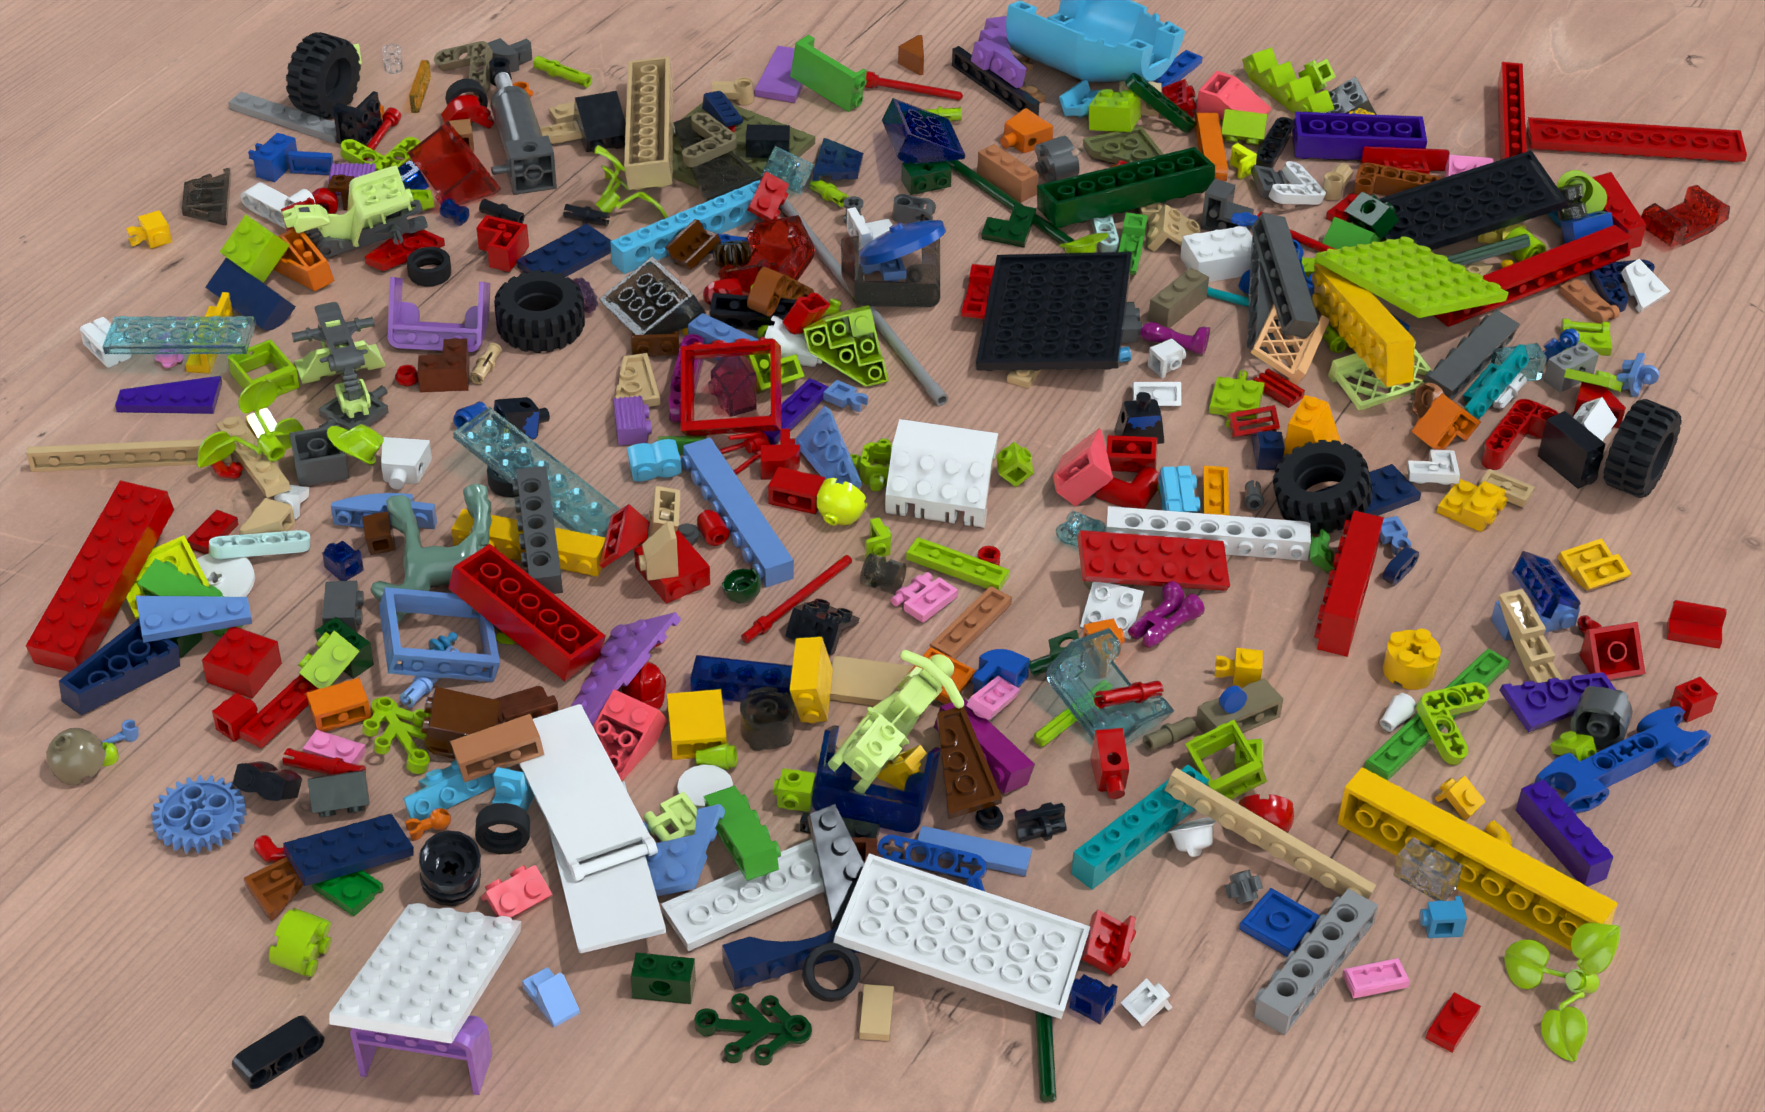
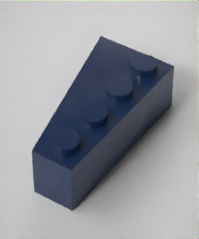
[59,619,180,715]

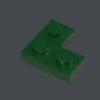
[981,204,1036,248]

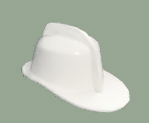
[1167,817,1217,857]

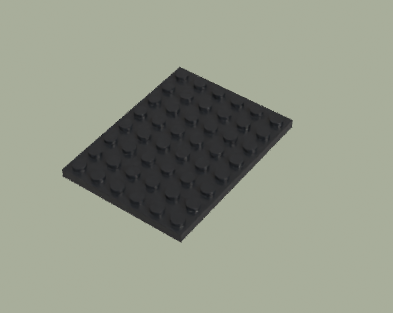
[976,252,1133,371]

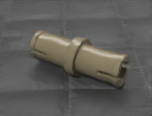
[1143,717,1196,752]

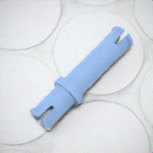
[400,646,459,708]

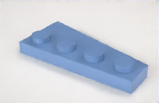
[136,596,252,643]

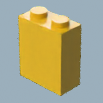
[790,637,833,723]
[667,689,727,760]

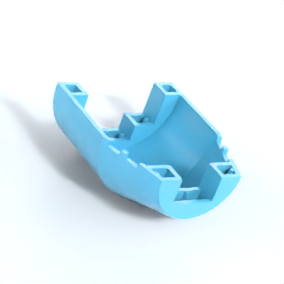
[1006,0,1185,83]

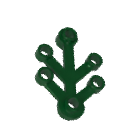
[695,993,812,1066]

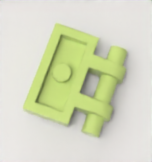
[643,792,697,842]

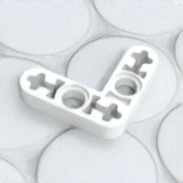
[1269,161,1326,205]

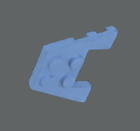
[641,804,725,897]

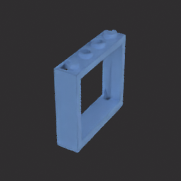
[379,587,500,682]

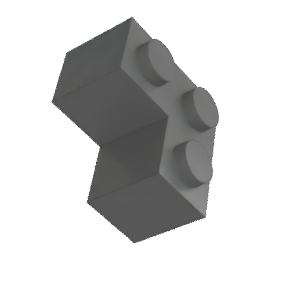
[1201,179,1254,231]

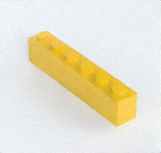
[451,509,606,577]

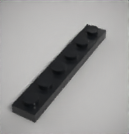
[952,46,1040,116]

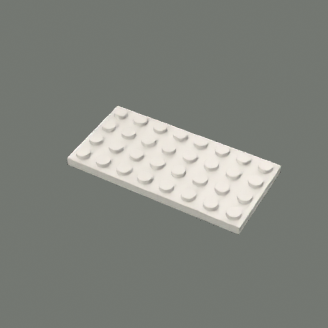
[833,854,1090,1019]
[329,903,521,1043]

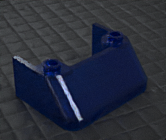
[812,725,941,833]

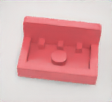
[480,865,553,918]

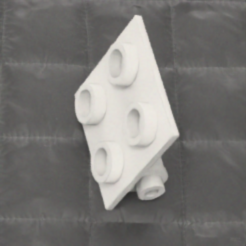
[1080,582,1144,640]

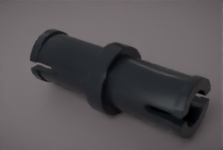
[479,199,525,224]
[563,204,610,227]

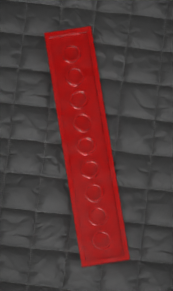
[1527,117,1747,162]

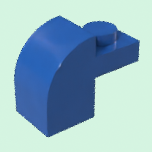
[972,649,1030,695]

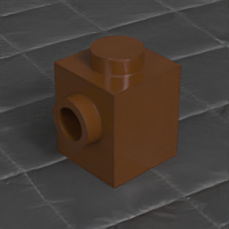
[362,511,396,555]

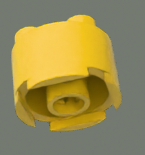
[1383,628,1441,690]

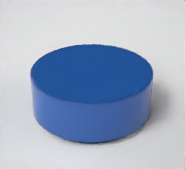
[1219,686,1247,713]

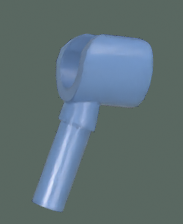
[102,719,139,743]

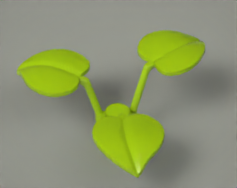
[595,145,668,219]
[197,379,304,468]
[1504,923,1621,1062]

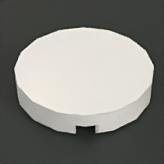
[677,765,733,809]

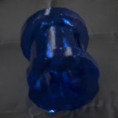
[440,198,470,226]

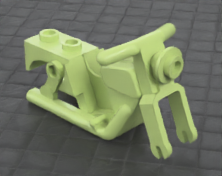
[828,650,964,794]

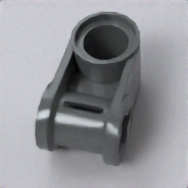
[892,194,936,224]

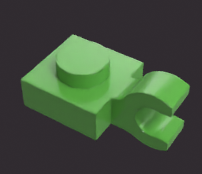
[1309,529,1334,573]

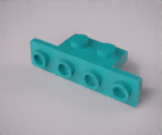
[1463,344,1529,420]

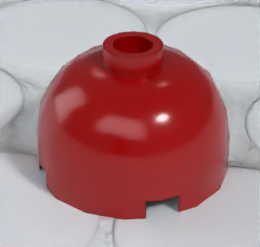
[1238,794,1294,833]

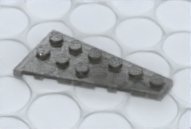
[673,116,762,202]

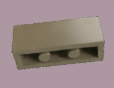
[1148,268,1209,328]
[1196,678,1283,737]

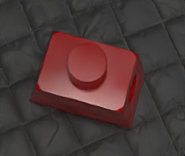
[1090,728,1129,799]

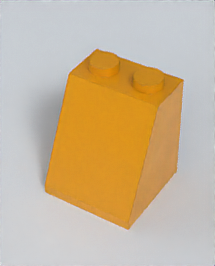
[1283,395,1342,457]

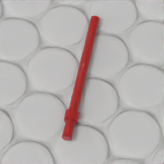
[741,555,852,643]

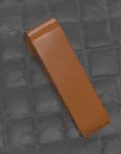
[1353,163,1442,196]
[747,267,814,316]

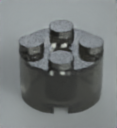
[740,687,795,751]

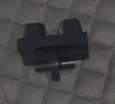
[1014,802,1067,842]

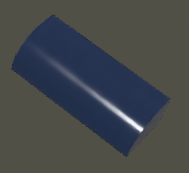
[205,257,296,330]

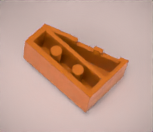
[273,228,335,291]

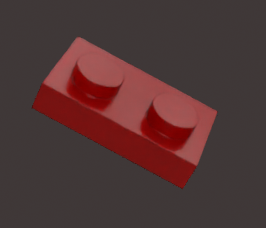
[747,171,789,227]
[1081,909,1136,975]

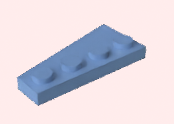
[795,406,862,489]

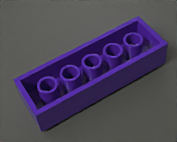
[1292,112,1427,160]

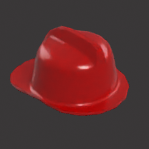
[622,661,666,710]

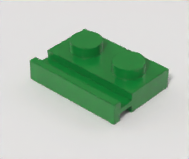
[312,870,384,917]

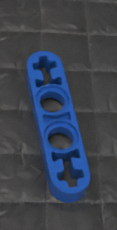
[878,835,987,880]

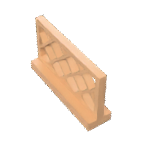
[1251,304,1330,385]

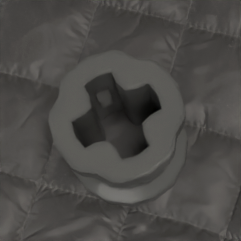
[844,196,864,224]

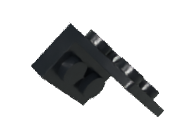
[333,91,383,145]
[785,599,860,655]

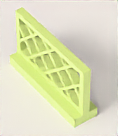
[1328,335,1432,411]

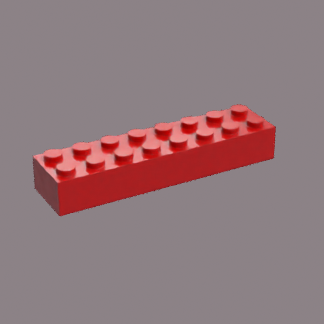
[26,480,174,672]

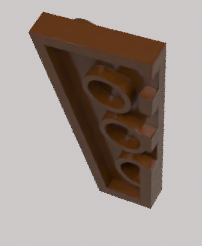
[937,706,1002,819]

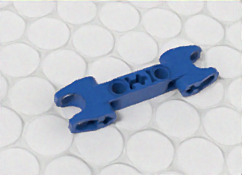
[1535,706,1711,813]

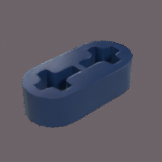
[1383,546,1419,585]

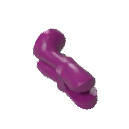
[1141,322,1210,355]
[1128,581,1205,648]

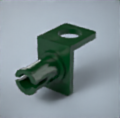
[1029,630,1081,681]

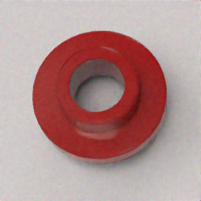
[395,365,419,386]

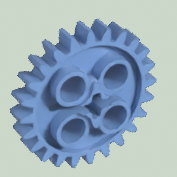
[151,775,247,853]

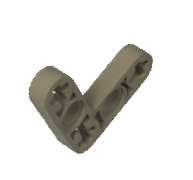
[434,41,493,96]
[682,112,737,167]

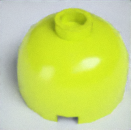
[817,478,868,526]

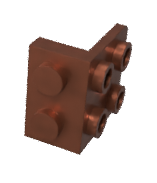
[495,686,558,724]

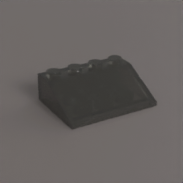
[599,256,706,335]

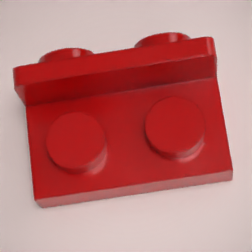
[1162,79,1196,118]

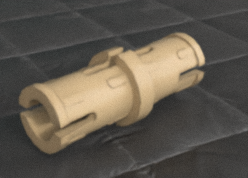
[469,343,502,385]

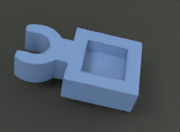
[823,380,868,412]
[1380,516,1411,555]

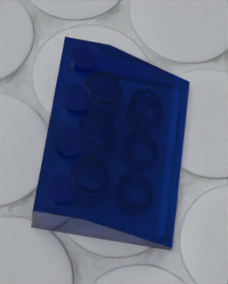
[882,98,966,164]

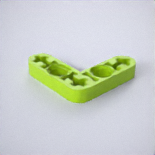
[340,137,421,173]
[1416,682,1489,765]

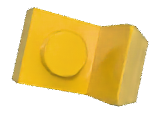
[877,745,927,792]

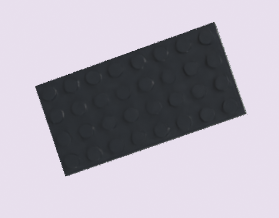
[1379,150,1567,251]

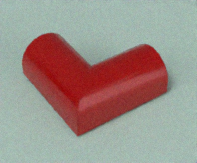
[1096,467,1159,509]

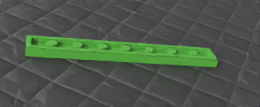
[1364,648,1510,781]

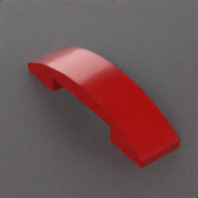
[961,264,994,319]

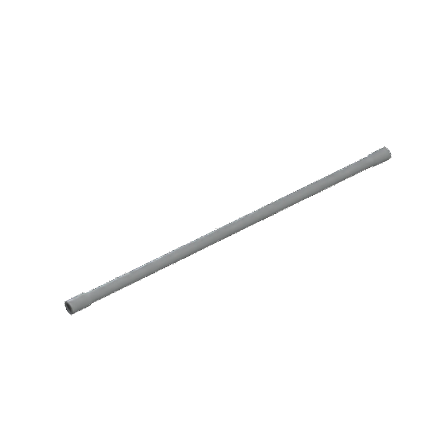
[779,199,948,406]

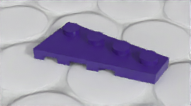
[115,376,222,414]
[1499,672,1616,733]

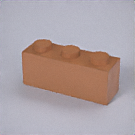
[977,144,1038,203]
[450,714,545,783]

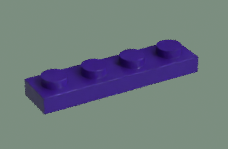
[764,378,829,445]

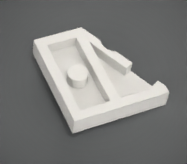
[1621,259,1670,313]

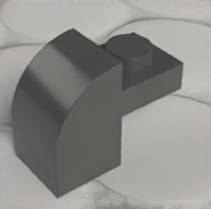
[487,38,532,72]

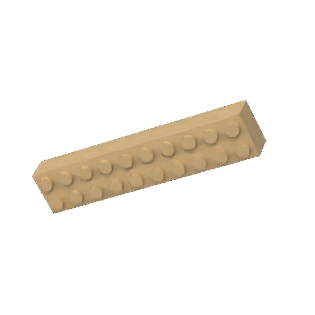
[624,56,674,190]

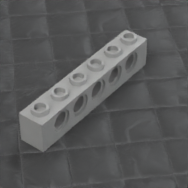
[1254,888,1378,1035]

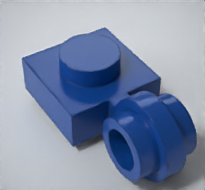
[1539,329,1579,363]

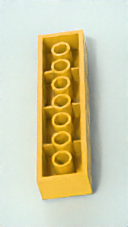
[1312,264,1415,387]

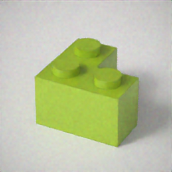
[739,338,804,395]

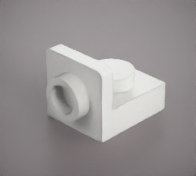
[274,485,309,519]
[1121,978,1172,1027]

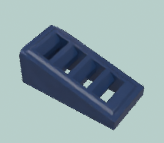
[702,91,743,127]

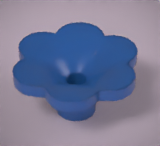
[1231,212,1258,229]

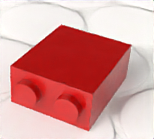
[634,530,710,604]

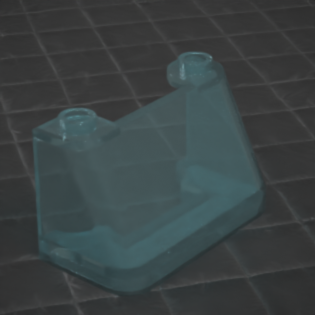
[1046,628,1174,744]

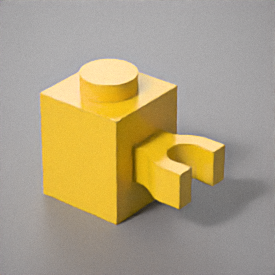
[126,210,172,249]
[1215,648,1263,688]

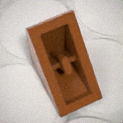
[898,35,924,75]

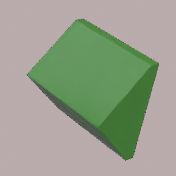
[1322,217,1381,249]

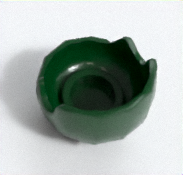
[722,568,761,604]

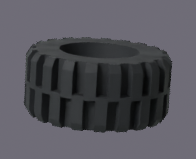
[286,32,361,119]
[494,270,585,353]
[1603,399,1682,498]
[1273,440,1373,534]

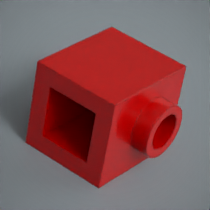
[1670,676,1718,722]
[212,693,258,742]

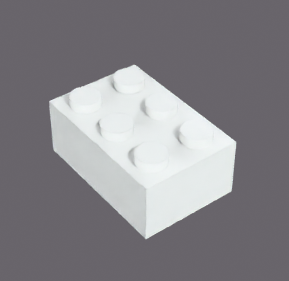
[1180,226,1253,282]

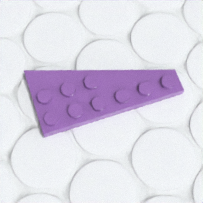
[571,612,681,726]

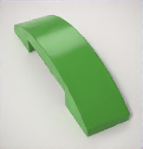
[1118,213,1148,275]

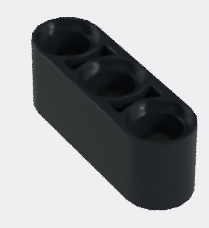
[232,1015,325,1089]

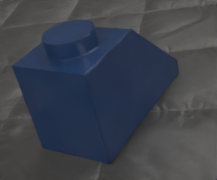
[1251,431,1285,470]

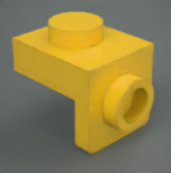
[1434,775,1486,820]

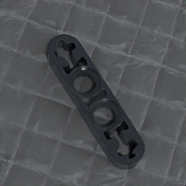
[1256,117,1293,168]

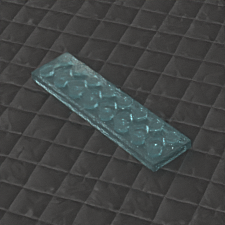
[453,407,620,538]

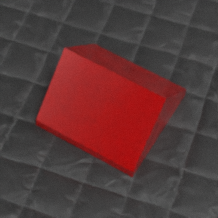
[1579,622,1646,680]

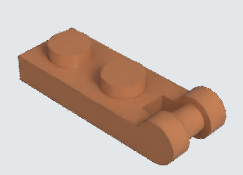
[1558,279,1620,324]

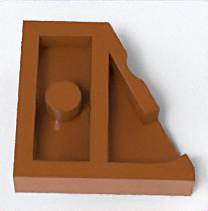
[244,857,304,921]

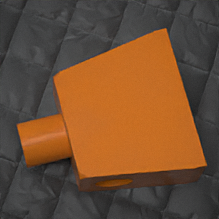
[1000,108,1054,153]

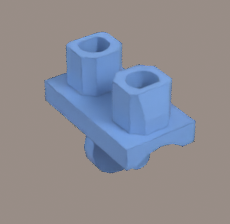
[1617,353,1660,397]

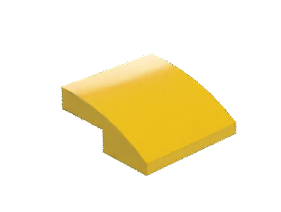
[1557,538,1631,591]

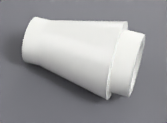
[1379,693,1416,732]

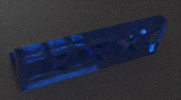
[1512,551,1581,619]

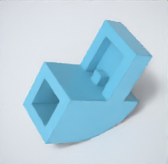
[492,767,534,812]

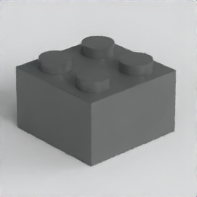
[289,425,349,486]

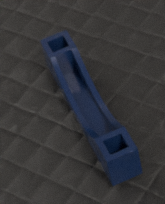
[722,925,861,990]

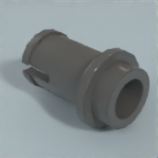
[1244,480,1264,511]

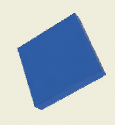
[1239,888,1320,957]

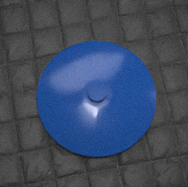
[858,220,946,265]

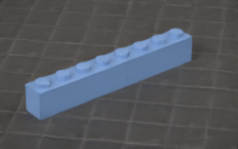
[681,438,794,588]

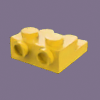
[1436,479,1508,532]

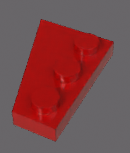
[364,230,445,272]

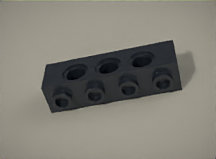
[709,293,797,330]

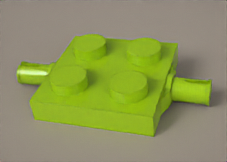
[1209,370,1264,428]

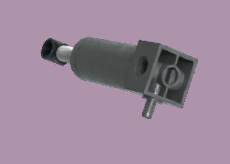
[489,57,557,195]

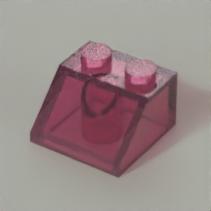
[708,356,757,417]

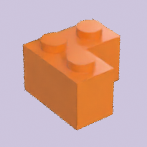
[1411,393,1481,450]

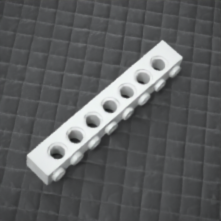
[1106,506,1311,561]

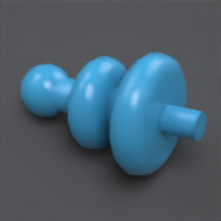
[428,632,458,651]

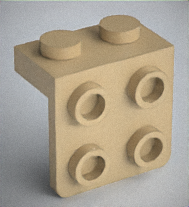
[1147,204,1201,252]

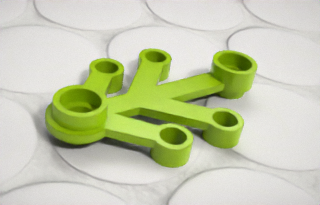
[362,697,430,774]

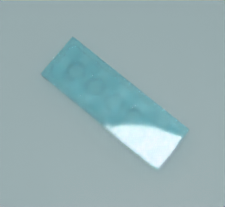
[102,316,256,354]

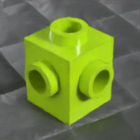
[1298,59,1336,91]
[996,442,1034,487]
[773,768,816,812]

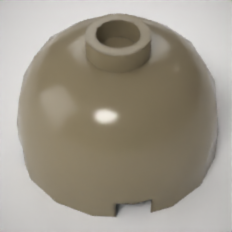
[46,728,106,785]

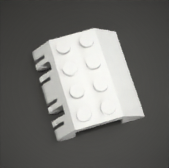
[885,419,999,528]

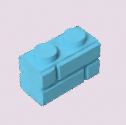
[1158,466,1200,513]

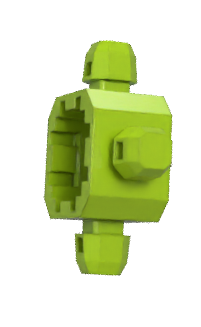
[850,438,893,491]

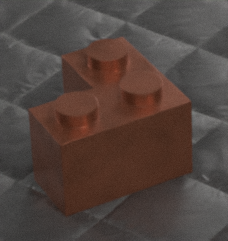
[418,338,470,393]

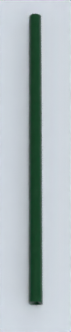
[893,120,1074,244]

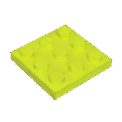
[126,535,210,620]

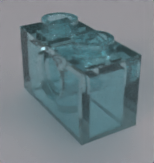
[761,146,814,195]

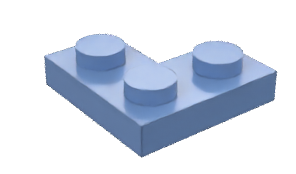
[854,255,906,282]

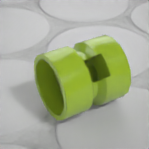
[1505,227,1547,262]

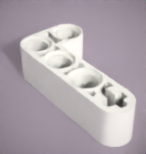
[240,182,315,229]

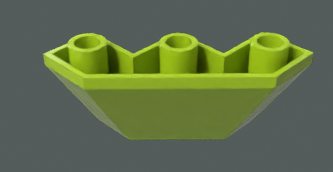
[803,305,889,387]

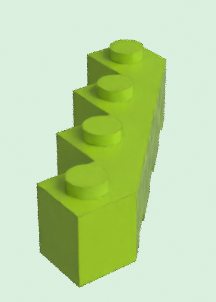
[1242,47,1335,114]

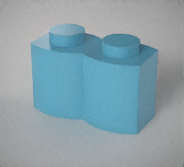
[627,439,682,481]

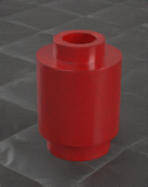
[697,510,729,546]

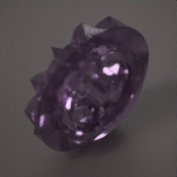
[573,277,598,313]

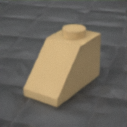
[638,521,678,581]

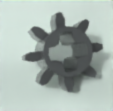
[1225,870,1263,904]

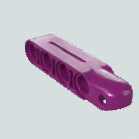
[668,334,704,423]

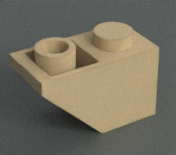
[239,498,295,535]

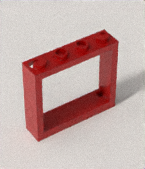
[681,337,782,436]

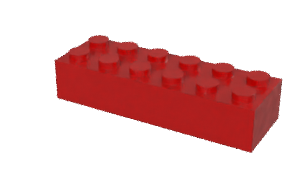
[1314,511,1384,657]
[448,544,606,682]

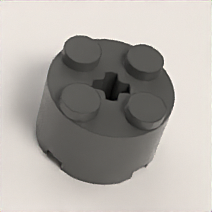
[1034,136,1080,183]
[1570,686,1633,750]

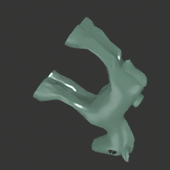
[370,484,492,623]

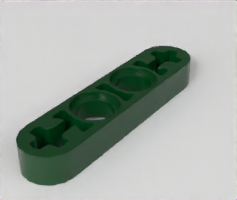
[1125,73,1196,133]

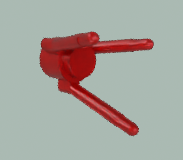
[719,430,769,475]

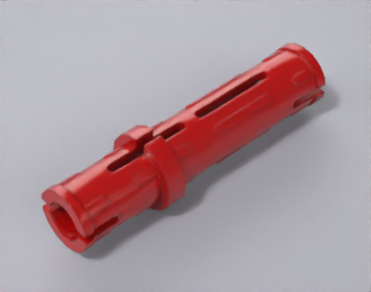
[1094,680,1164,709]
[283,748,366,775]

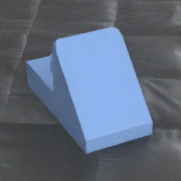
[522,967,580,1027]

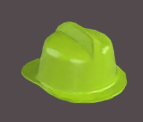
[1557,170,1607,215]
[1059,233,1109,253]
[327,424,384,465]

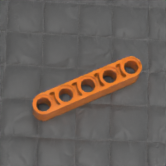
[1195,113,1228,181]

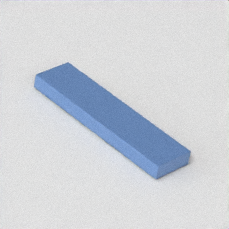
[915,826,1032,876]

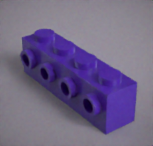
[1515,780,1613,887]

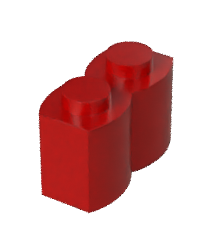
[782,293,830,334]

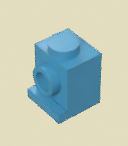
[1419,896,1467,938]

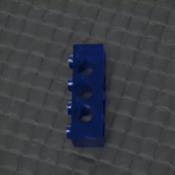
[690,655,796,708]

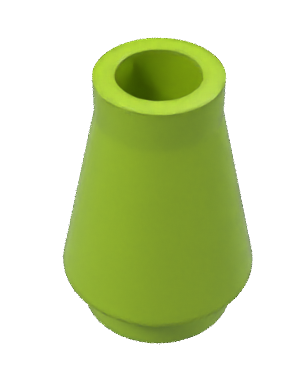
[696,743,738,770]

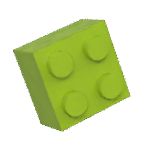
[1089,89,1141,132]
[219,214,290,282]

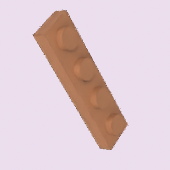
[930,586,1012,659]

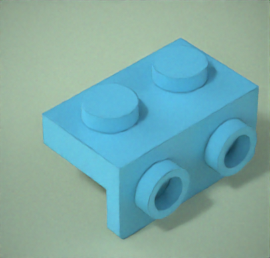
[1059,80,1101,118]

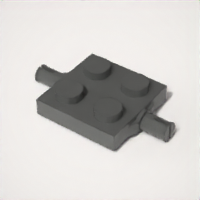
[318,385,389,430]

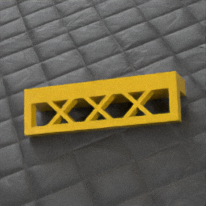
[185,292,233,374]

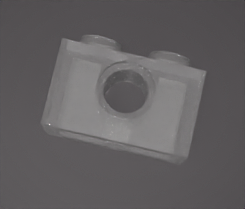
[1393,837,1463,901]

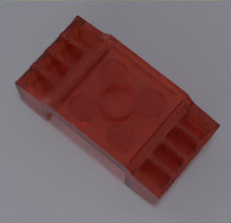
[1641,185,1730,247]

